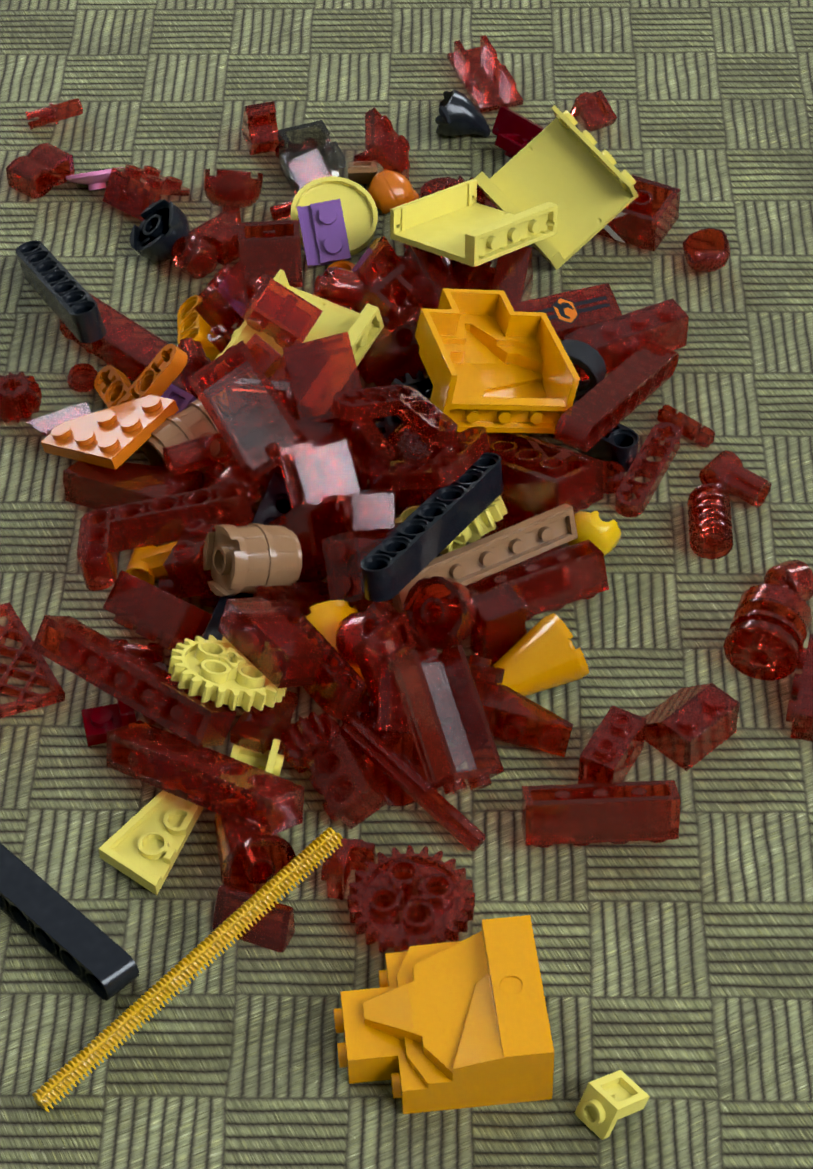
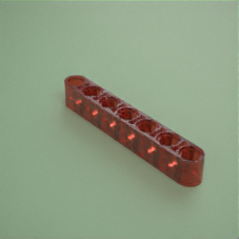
[554,341,679,452]

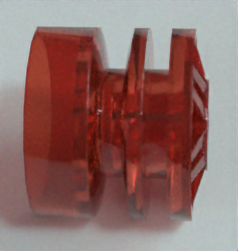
[723,584,812,681]

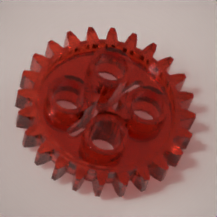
[347,845,475,954]

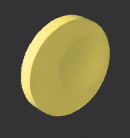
[290,176,378,256]

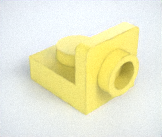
[575,1070,650,1140]

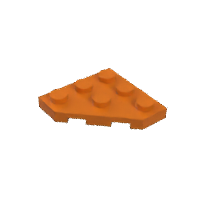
[41,395,179,470]

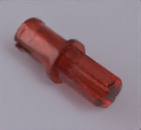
[25,98,83,130]

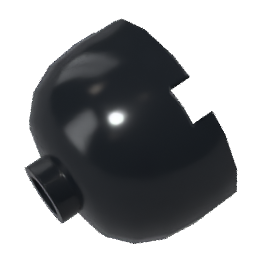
[130,199,190,262]

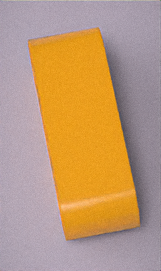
[177,295,221,369]

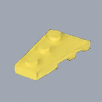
[98,778,205,896]

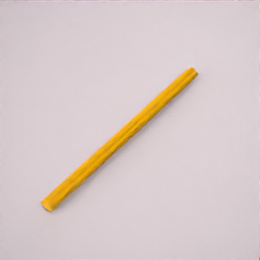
[32,827,343,1113]

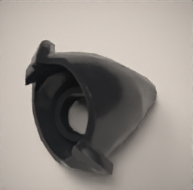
[435,89,491,138]

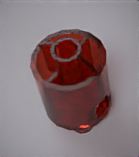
[357,307,428,392]

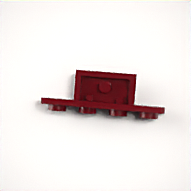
[492,107,544,158]

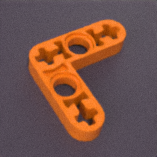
[94,343,188,408]

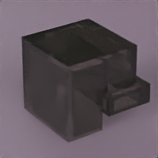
[278,120,346,195]

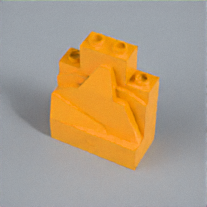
[415,288,580,434]
[334,915,554,1114]

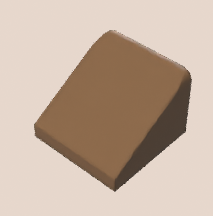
[348,161,378,184]

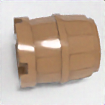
[142,397,237,485]
[203,523,302,597]

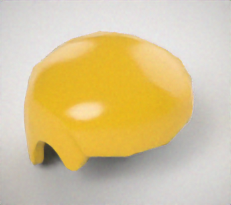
[567,511,621,559]

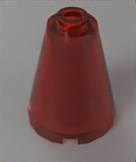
[214,802,296,902]

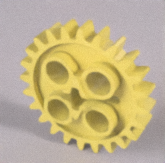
[168,635,289,712]

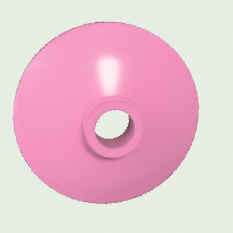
[65,167,124,191]

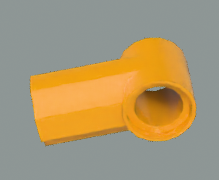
[124,540,195,590]

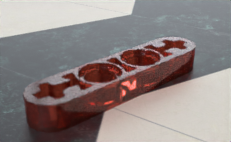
[615,422,681,518]

